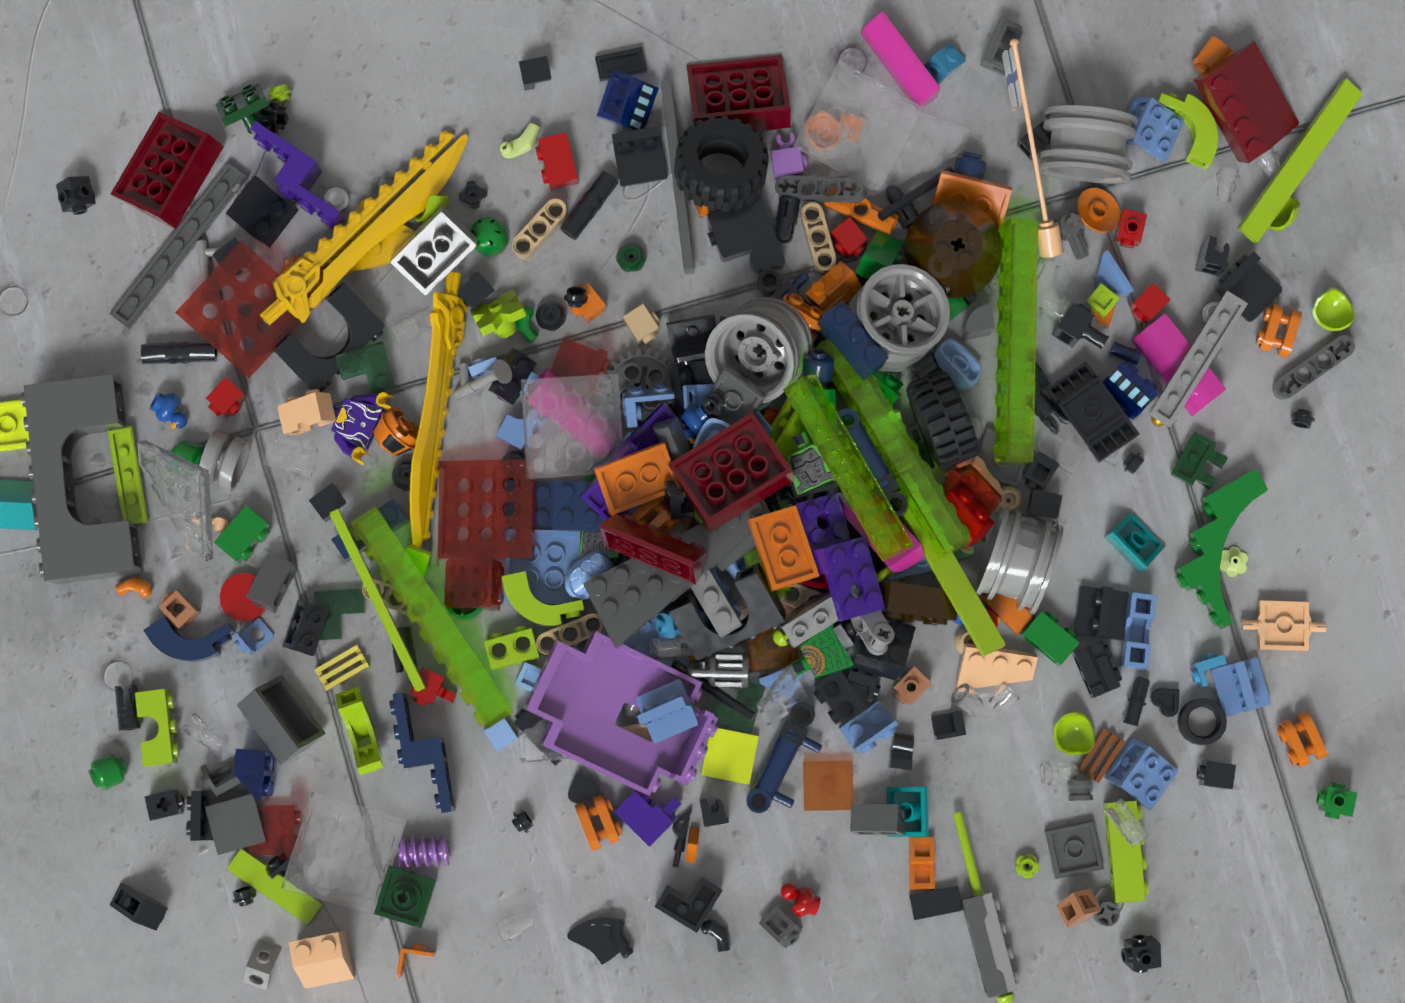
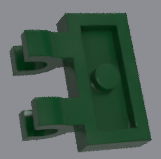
[1170,432,1228,490]

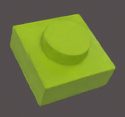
[1085,283,1120,318]

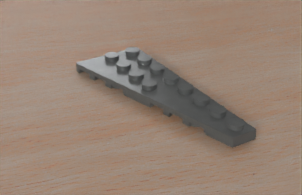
[583,500,770,649]

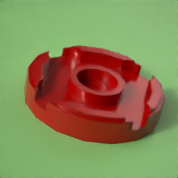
[219,573,265,622]

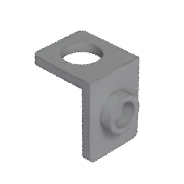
[244,941,281,990]

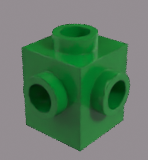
[860,370,903,409]
[1316,782,1357,820]

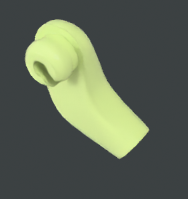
[499,123,540,159]

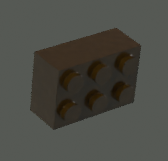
[879,581,957,626]

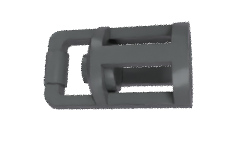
[686,653,749,688]

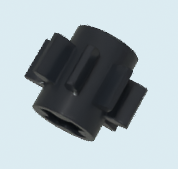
[258,102,289,133]

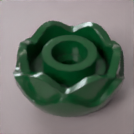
[616,242,647,272]

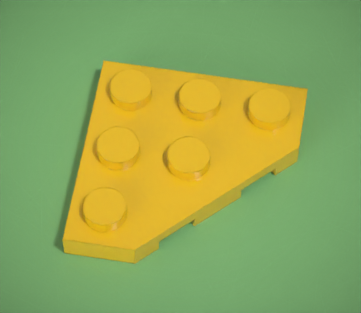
[326,200,415,275]

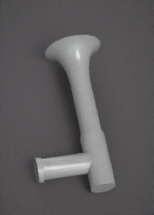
[195,240,224,309]
[453,359,512,399]

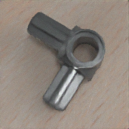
[1054,211,1089,260]

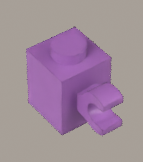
[770,132,807,180]

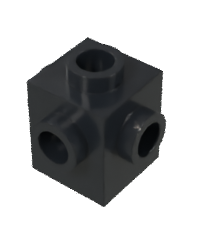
[56,176,96,215]
[1121,934,1161,973]

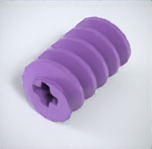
[398,835,450,868]

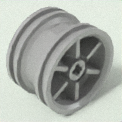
[1039,105,1138,184]
[847,264,950,373]
[705,297,814,404]
[974,506,1064,615]

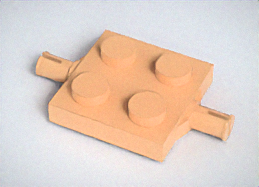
[1241,600,1327,652]

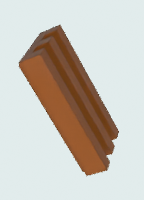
[1077,728,1125,783]

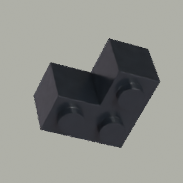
[852,620,916,682]
[654,876,723,933]

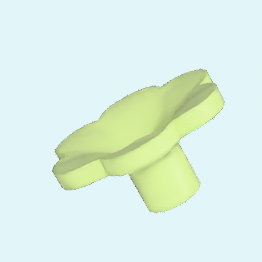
[1220,547,1248,577]

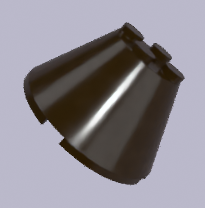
[904,201,1002,298]

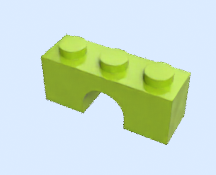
[135,689,180,767]

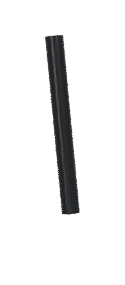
[877,167,953,221]
[671,660,757,721]

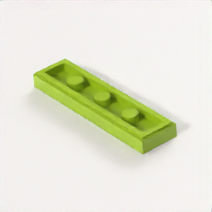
[107,426,149,525]
[227,849,323,925]

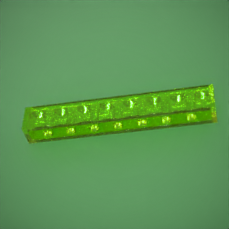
[783,374,914,562]

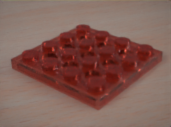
[175,240,313,379]
[438,459,536,559]

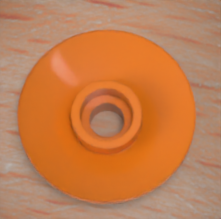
[1077,188,1121,233]

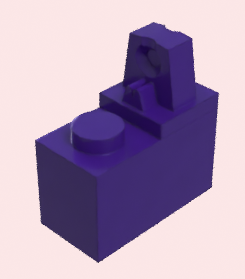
[615,791,682,847]

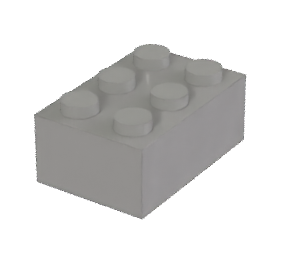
[390,205,477,296]

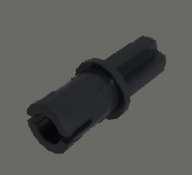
[1123,677,1150,727]

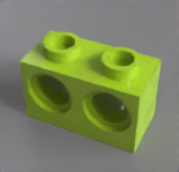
[484,625,540,671]

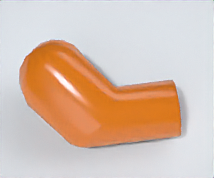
[115,577,153,598]

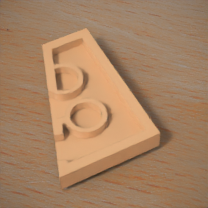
[954,643,1038,692]

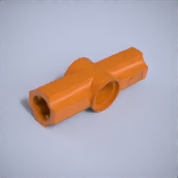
[824,187,899,236]

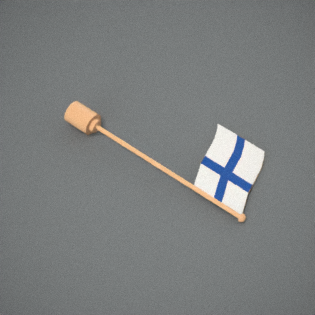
[1002,39,1064,258]

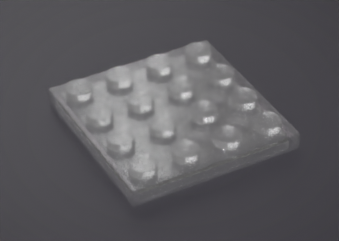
[793,60,924,193]
[521,374,622,479]
[281,792,406,915]

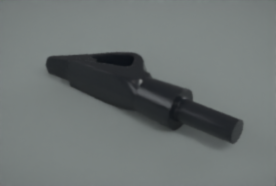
[672,809,692,867]

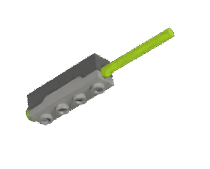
[773,566,896,648]
[953,811,1020,1003]

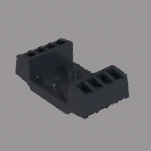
[1046,361,1140,463]

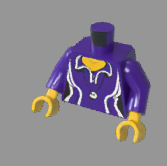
[331,392,394,466]

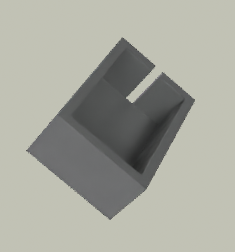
[237,675,326,764]

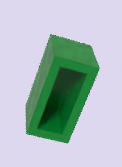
[855,230,903,279]
[214,505,272,563]
[1020,611,1080,666]

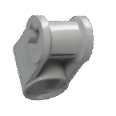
[851,610,895,655]

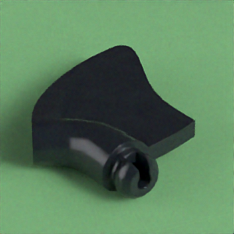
[567,917,634,965]

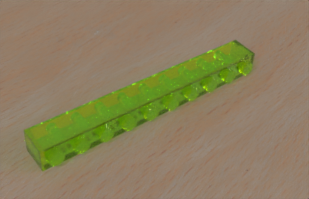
[994,218,1038,465]
[816,338,971,560]
[349,506,513,729]

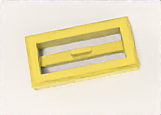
[314,645,370,691]

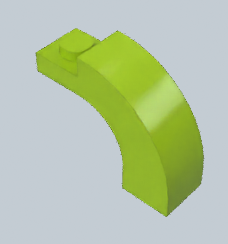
[1157,93,1218,170]
[501,571,585,627]
[335,686,384,776]

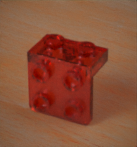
[550,339,611,401]
[929,464,1002,515]
[444,558,505,611]
[248,805,302,856]

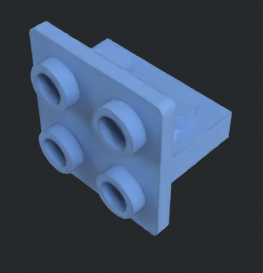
[1211,657,1271,716]
[636,679,699,743]

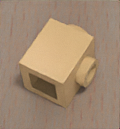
[623,304,660,345]

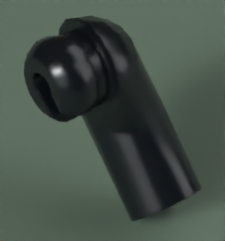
[701,919,730,952]

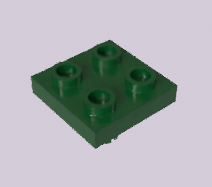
[215,83,269,134]
[374,866,437,928]

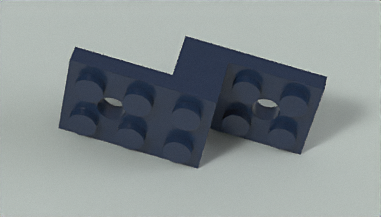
[505,480,605,532]
[389,693,455,813]

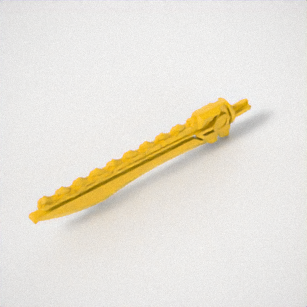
[260,131,468,326]
[410,271,468,548]

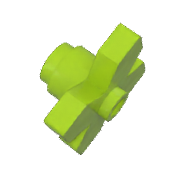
[470,289,527,338]

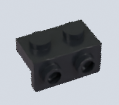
[488,348,537,405]

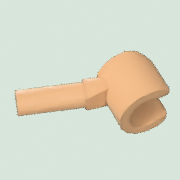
[194,515,228,532]

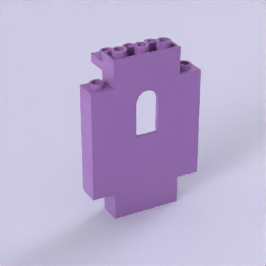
[523,631,718,796]

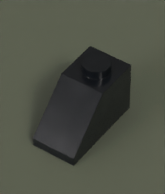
[110,883,168,931]

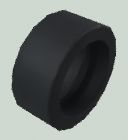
[1177,698,1227,745]

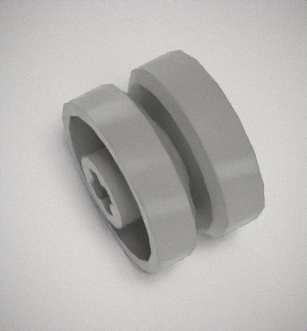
[198,429,250,491]

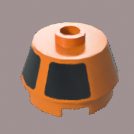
[373,407,419,456]

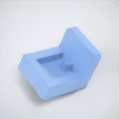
[468,357,497,380]

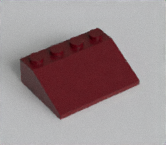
[1193,41,1299,163]
[686,55,791,132]
[110,112,224,229]
[668,412,794,533]
[599,514,708,584]

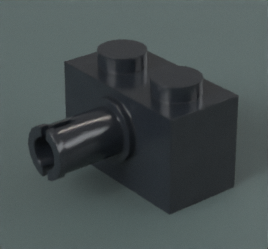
[1052,303,1110,349]

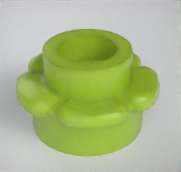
[269,84,292,104]
[1015,854,1039,878]

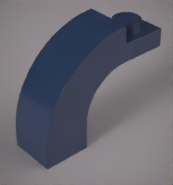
[143,617,236,662]

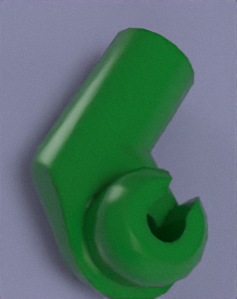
[516,306,539,343]

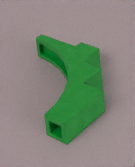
[1175,469,1268,629]

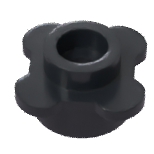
[459,181,488,209]

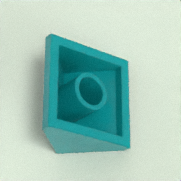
[0,480,37,530]
[1104,511,1165,573]
[887,787,929,837]

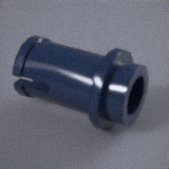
[1109,341,1142,366]

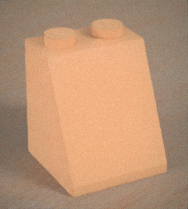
[288,929,354,989]

